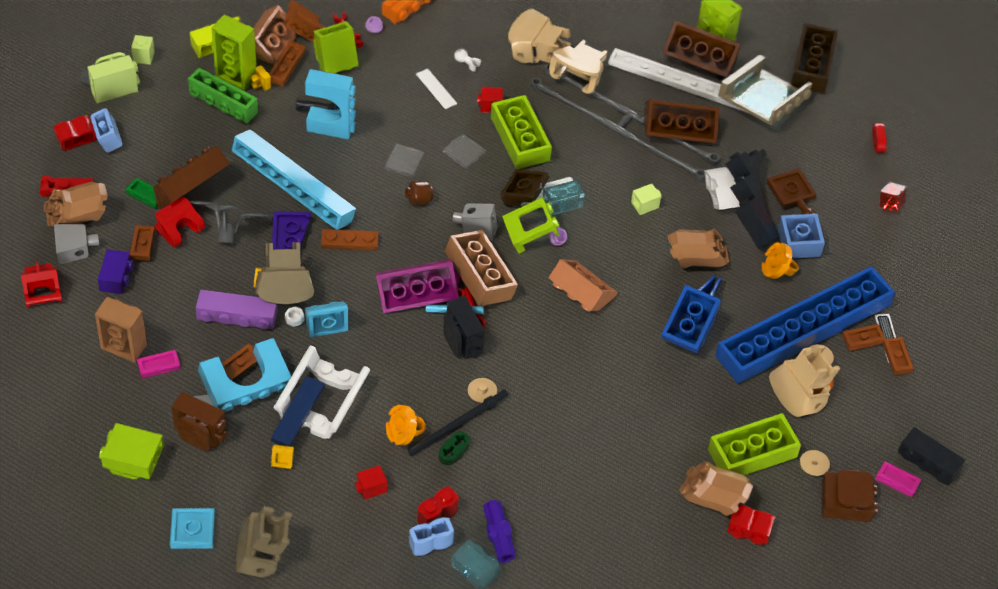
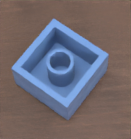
[777,214,825,258]

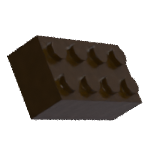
[791,23,838,94]

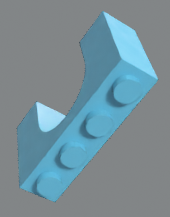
[305,69,356,139]
[198,338,291,412]

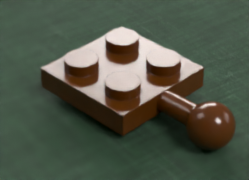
[766,168,817,214]

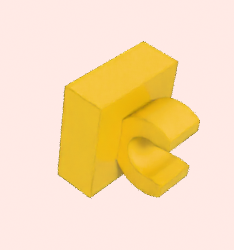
[250,65,271,91]
[271,445,294,469]

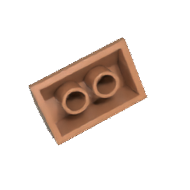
[254,5,298,65]
[549,259,618,312]

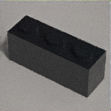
[897,427,965,486]

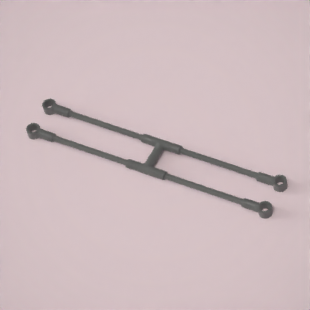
[531,63,719,181]

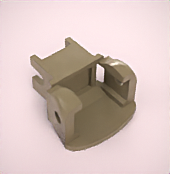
[255,242,314,304]
[235,506,292,578]

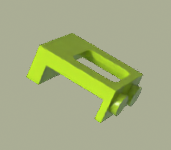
[502,197,560,254]

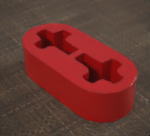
[872,123,887,153]

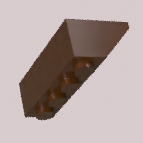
[662,20,741,78]
[643,99,720,144]
[153,145,230,209]

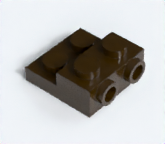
[500,169,549,207]

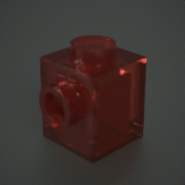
[879,182,906,212]

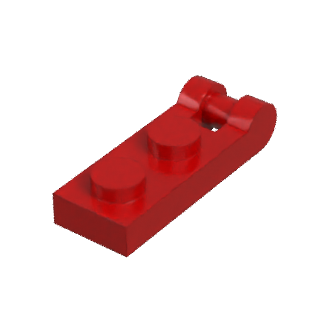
[39,176,94,197]

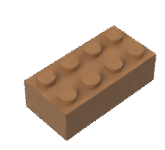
[444,230,518,306]

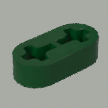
[439,431,470,465]

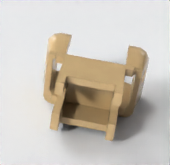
[508,9,571,63]
[549,40,607,94]
[769,345,840,417]

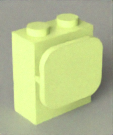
[88,52,140,104]

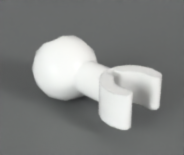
[454,49,481,72]

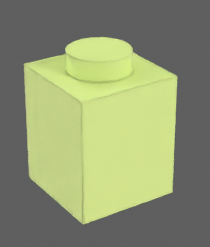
[131,35,154,65]
[631,184,662,215]

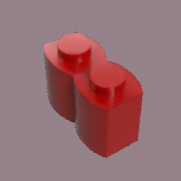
[53,115,97,151]
[417,487,459,524]
[727,504,775,545]

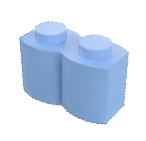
[409,518,454,556]

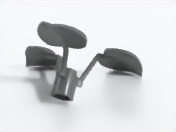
[190,200,273,243]

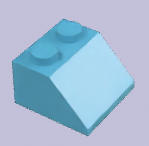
[305,301,348,338]

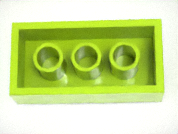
[211,15,256,91]
[491,95,552,169]
[708,413,801,475]

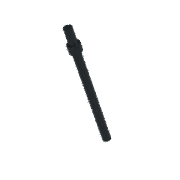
[407,389,508,456]

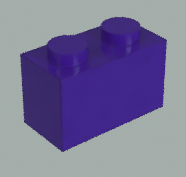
[98,249,133,294]

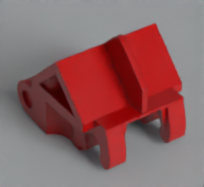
[21,260,62,308]

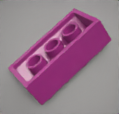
[375,259,459,313]

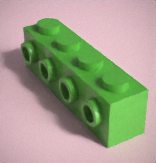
[188,68,258,124]

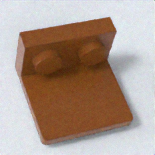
[285,0,326,43]

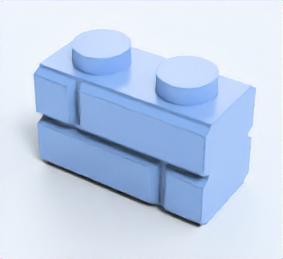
[90,108,123,153]

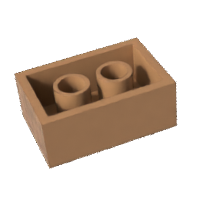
[95,297,147,363]

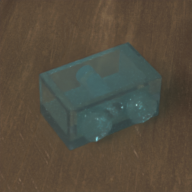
[542,180,584,215]
[451,540,500,589]

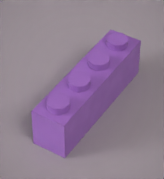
[196,290,278,330]

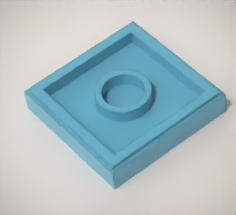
[170,508,215,549]

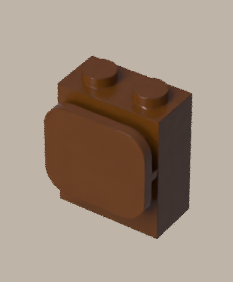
[171,392,227,451]
[822,469,878,522]

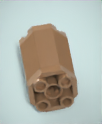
[44,182,108,227]
[668,228,730,269]
[679,461,753,516]

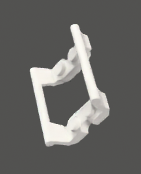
[274,346,370,438]

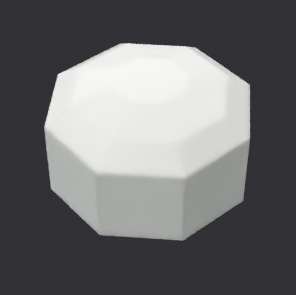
[285,307,304,327]

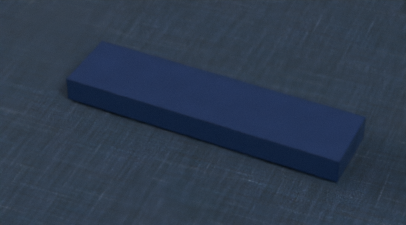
[271,376,325,447]

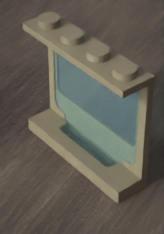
[718,55,812,125]

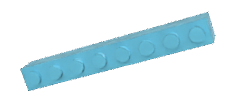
[232,130,356,230]

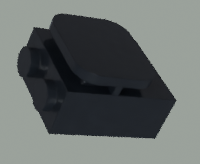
[443,296,485,360]

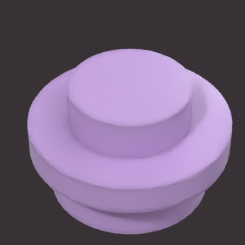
[366,17,383,33]
[549,227,567,246]

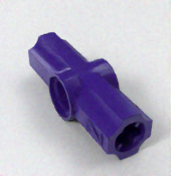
[483,500,516,563]

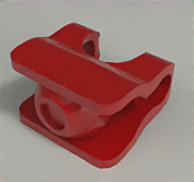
[154,197,205,248]

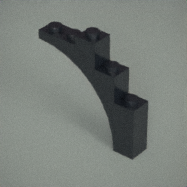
[725,149,779,249]

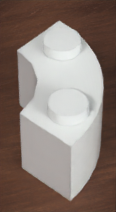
[704,167,740,210]

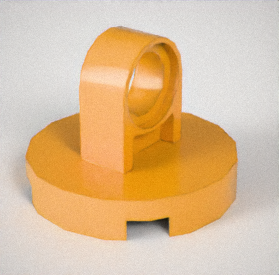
[761,242,799,279]
[386,405,426,446]

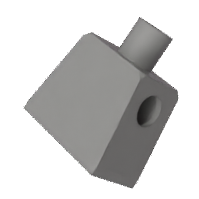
[453,203,498,241]
[54,224,99,265]

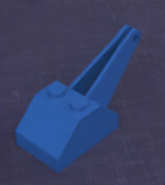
[661,274,722,353]

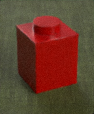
[477,87,503,113]
[354,465,387,500]

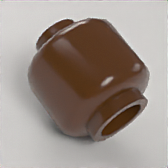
[405,181,434,205]

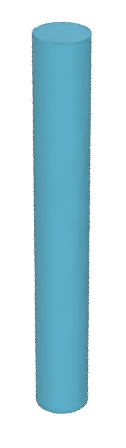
[426,305,484,314]

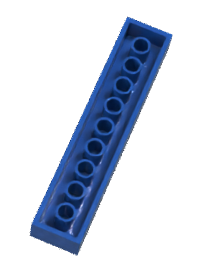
[715,266,895,384]

